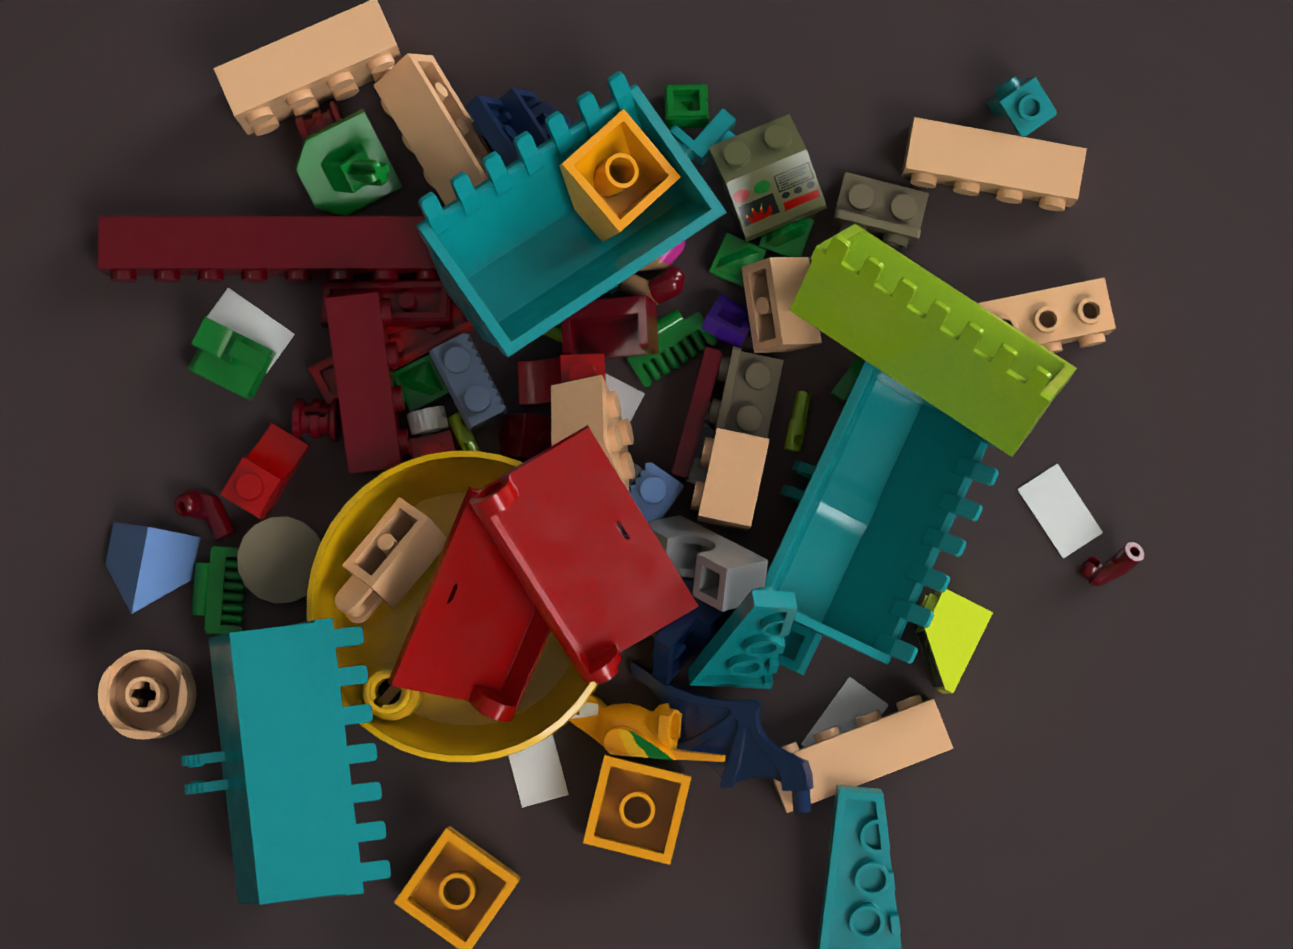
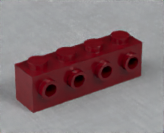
[325,288,411,474]

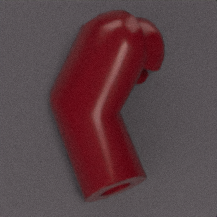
[174,489,236,541]
[1080,542,1144,586]

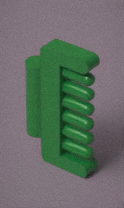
[627,308,717,388]
[191,546,246,635]

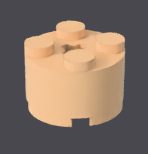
[98,650,197,739]

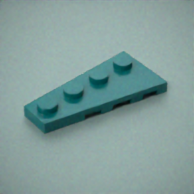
[687,587,797,689]
[816,785,902,949]

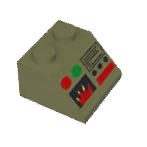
[709,114,827,242]

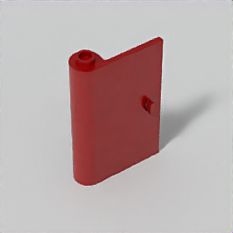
[469,425,699,684]
[388,487,551,722]

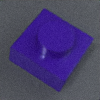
[701,294,751,347]

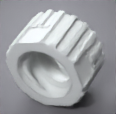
[407,406,449,436]

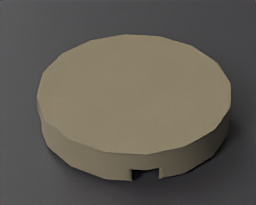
[237,516,321,604]

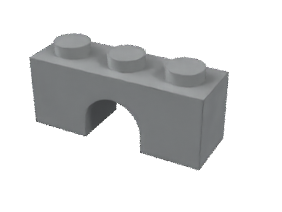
[648,515,768,612]

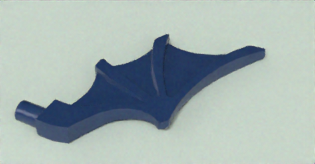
[630,660,814,813]

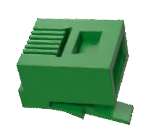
[188,317,276,401]

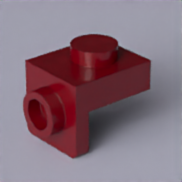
[499,413,552,460]

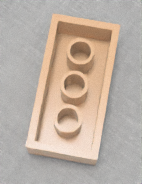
[213,0,402,136]

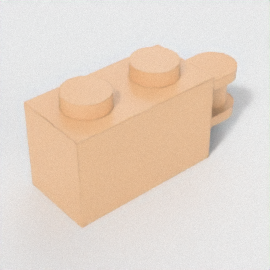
[335,497,447,623]

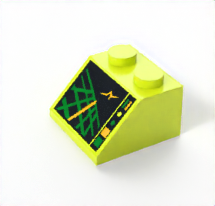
[916,589,993,694]

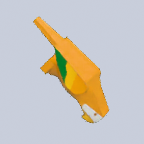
[569,694,726,762]

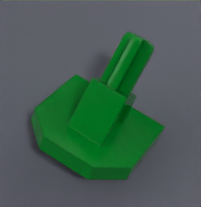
[295,109,403,216]

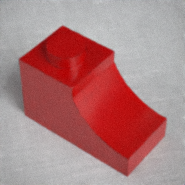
[518,353,606,407]
[220,423,311,520]

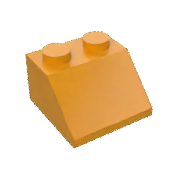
[559,109,681,242]

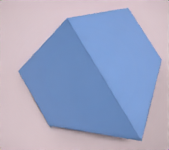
[105,522,201,614]

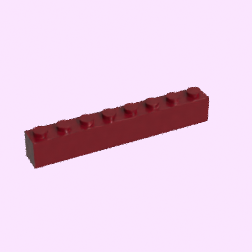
[97,216,440,283]

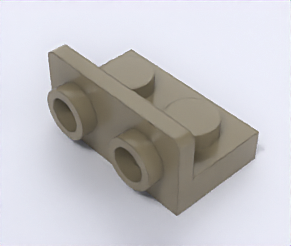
[831,172,929,249]
[708,346,784,438]

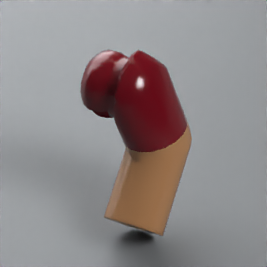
[619,267,685,305]

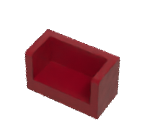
[561,295,659,359]

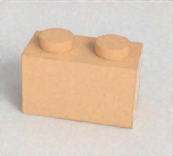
[741,257,822,353]

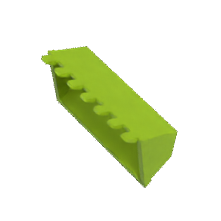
[789,224,1077,457]

